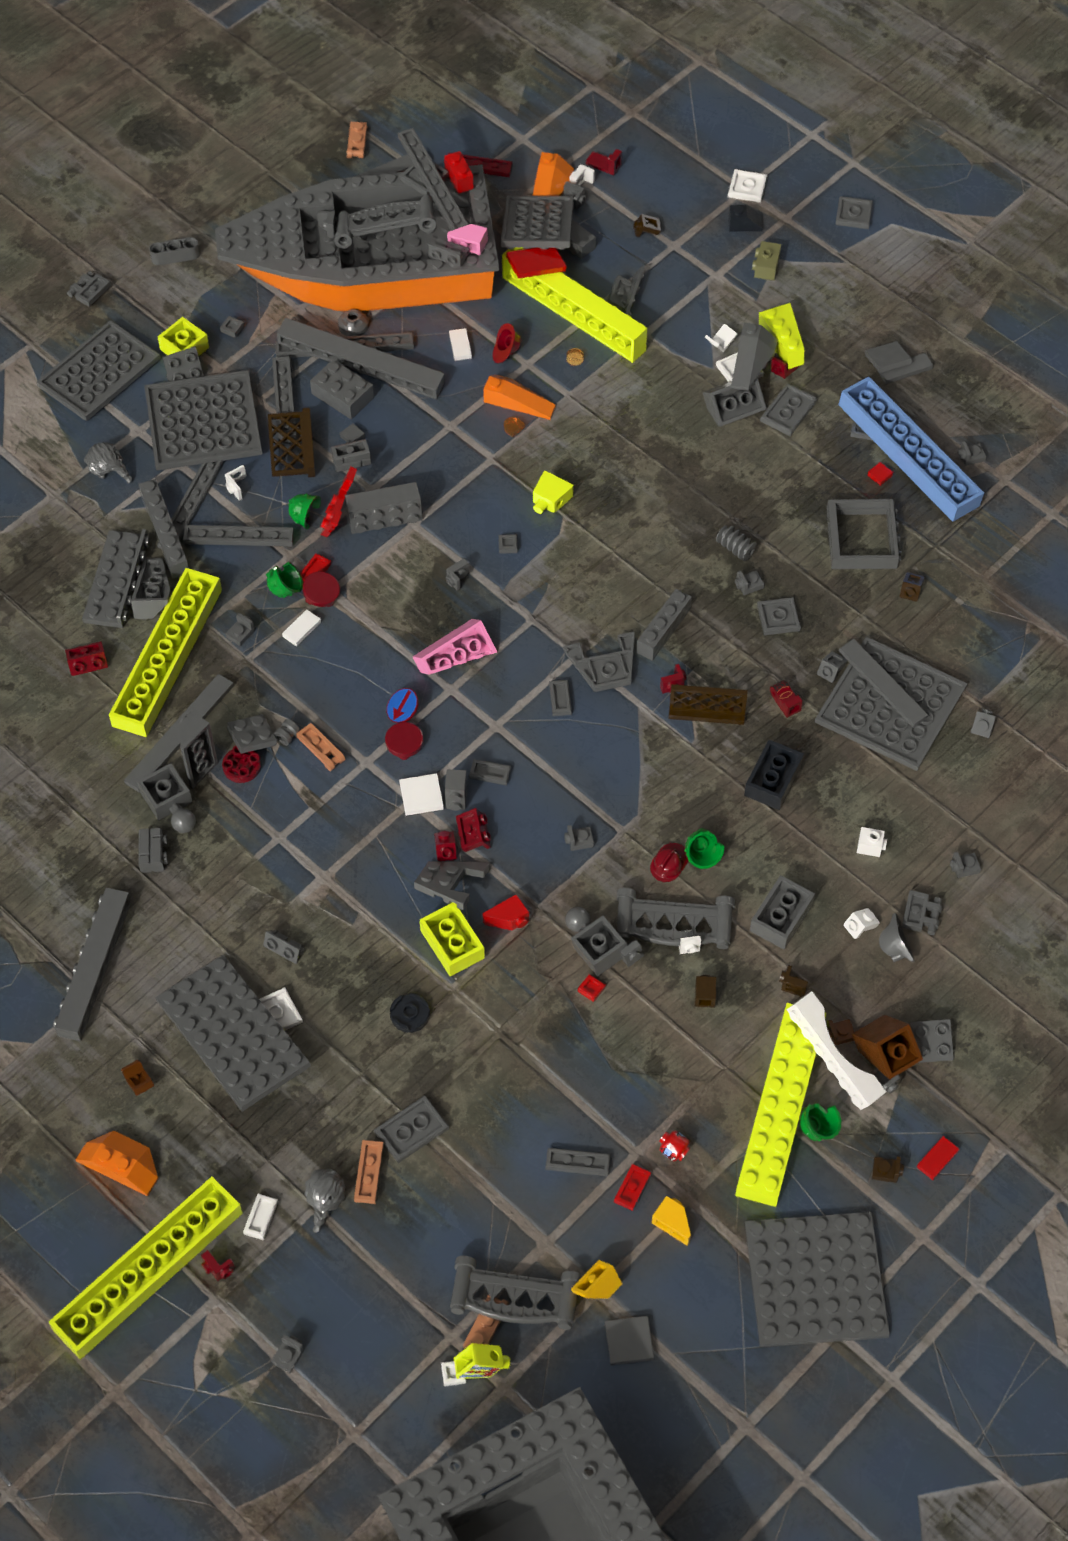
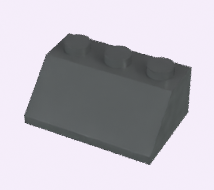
[702,378,766,427]

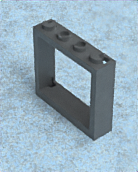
[826,499,901,569]

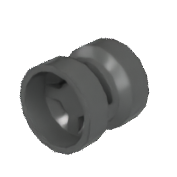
[274,719,300,746]

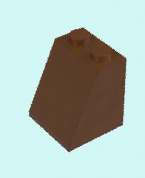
[852,1015,923,1079]

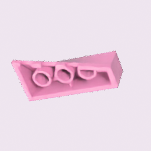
[413,619,497,675]

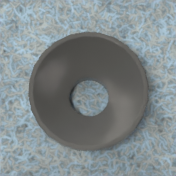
[338,309,369,336]

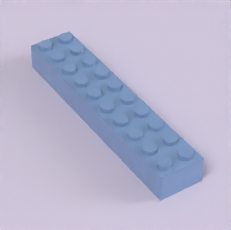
[839,377,984,522]

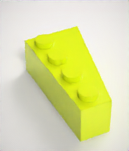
[759,303,804,369]

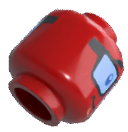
[659,1130,690,1162]

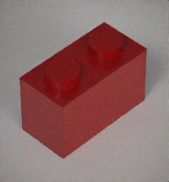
[444,151,473,194]

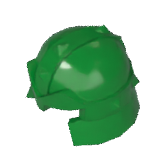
[288,494,321,530]
[266,562,303,598]
[684,828,724,869]
[800,1103,842,1142]

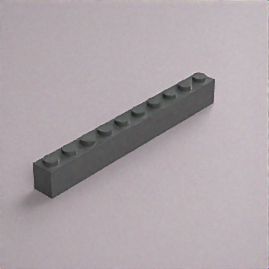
[277,318,445,400]

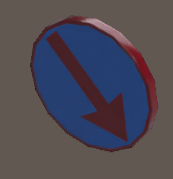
[386,688,419,723]

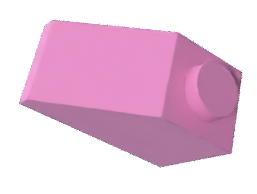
[447,224,488,255]

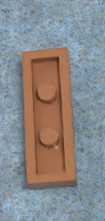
[354,1140,384,1204]

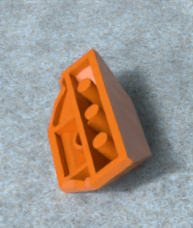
[76,1131,158,1196]

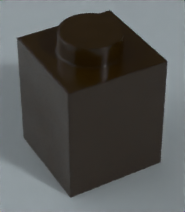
[694,975,716,1008]

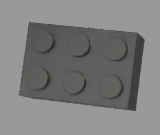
[310,360,374,420]
[750,875,815,950]

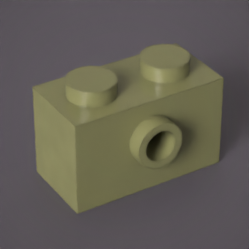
[752,241,781,281]

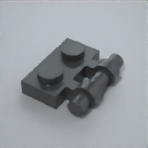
[67,271,111,307]
[902,890,943,935]

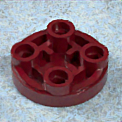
[303,571,340,607]
[385,722,424,760]
[222,746,261,783]

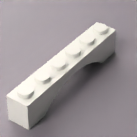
[787,991,886,1110]

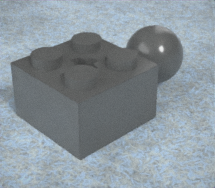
[137,763,196,833]
[565,907,627,976]

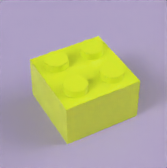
[158,317,209,357]

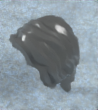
[84,442,132,483]
[304,1168,345,1233]

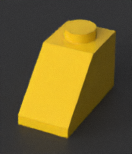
[652,1196,691,1246]
[571,1260,622,1299]

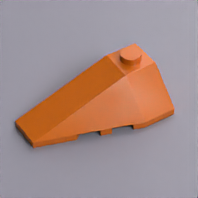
[532,152,574,196]
[484,374,556,420]

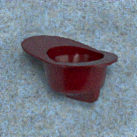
[492,323,521,364]
[650,843,689,882]

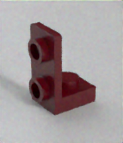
[585,149,622,176]

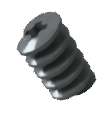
[716,525,757,561]

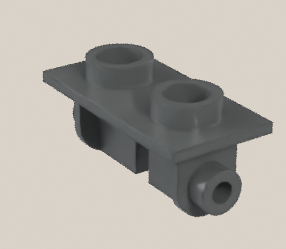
[263,930,305,964]

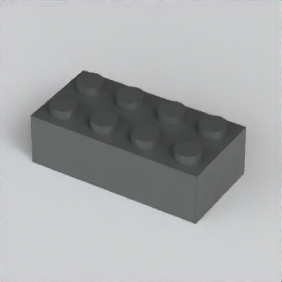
[345,482,422,534]

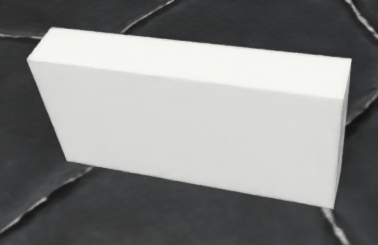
[449,328,472,361]
[282,610,321,646]
[243,1194,278,1240]

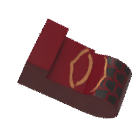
[770,680,803,718]

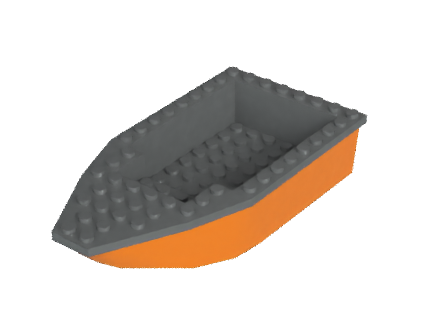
[215,165,499,311]

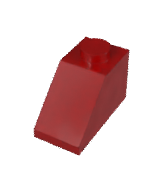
[483,895,529,931]

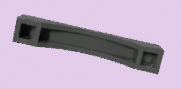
[138,479,188,579]

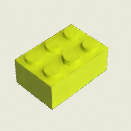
[420,903,485,977]

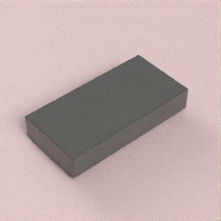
[549,680,571,716]
[469,759,511,785]

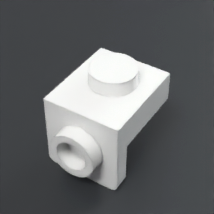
[569,164,595,186]
[844,908,880,939]

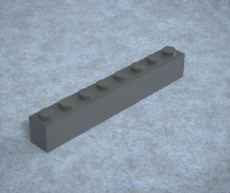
[53,888,131,1041]

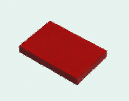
[506,248,567,279]

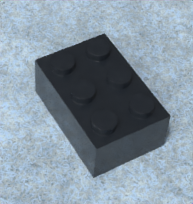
[744,740,804,810]

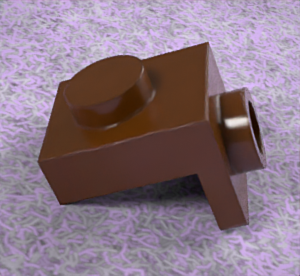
[121,1060,154,1096]

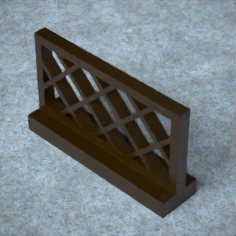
[268,408,315,478]
[669,684,748,725]

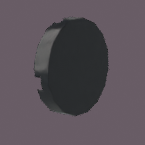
[390,994,430,1033]

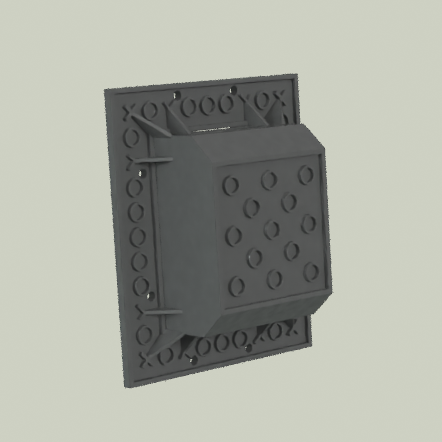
[378,1387,667,1541]

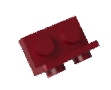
[65,641,108,676]
[456,808,491,852]

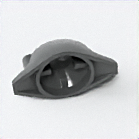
[879,913,915,962]

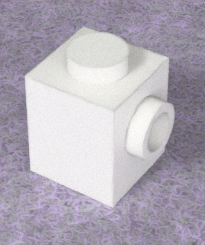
[857,827,887,857]

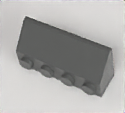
[179,711,218,789]

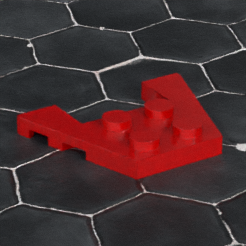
[320,466,357,537]

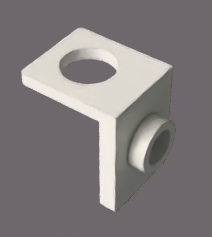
[705,324,738,352]
[225,465,246,501]
[679,930,701,954]

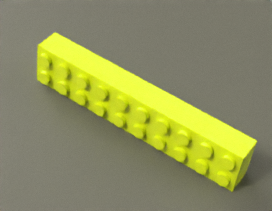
[502,247,647,363]
[109,568,222,737]
[735,1003,826,1207]
[49,1177,243,1360]

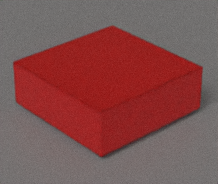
[867,462,893,486]
[578,974,606,1002]

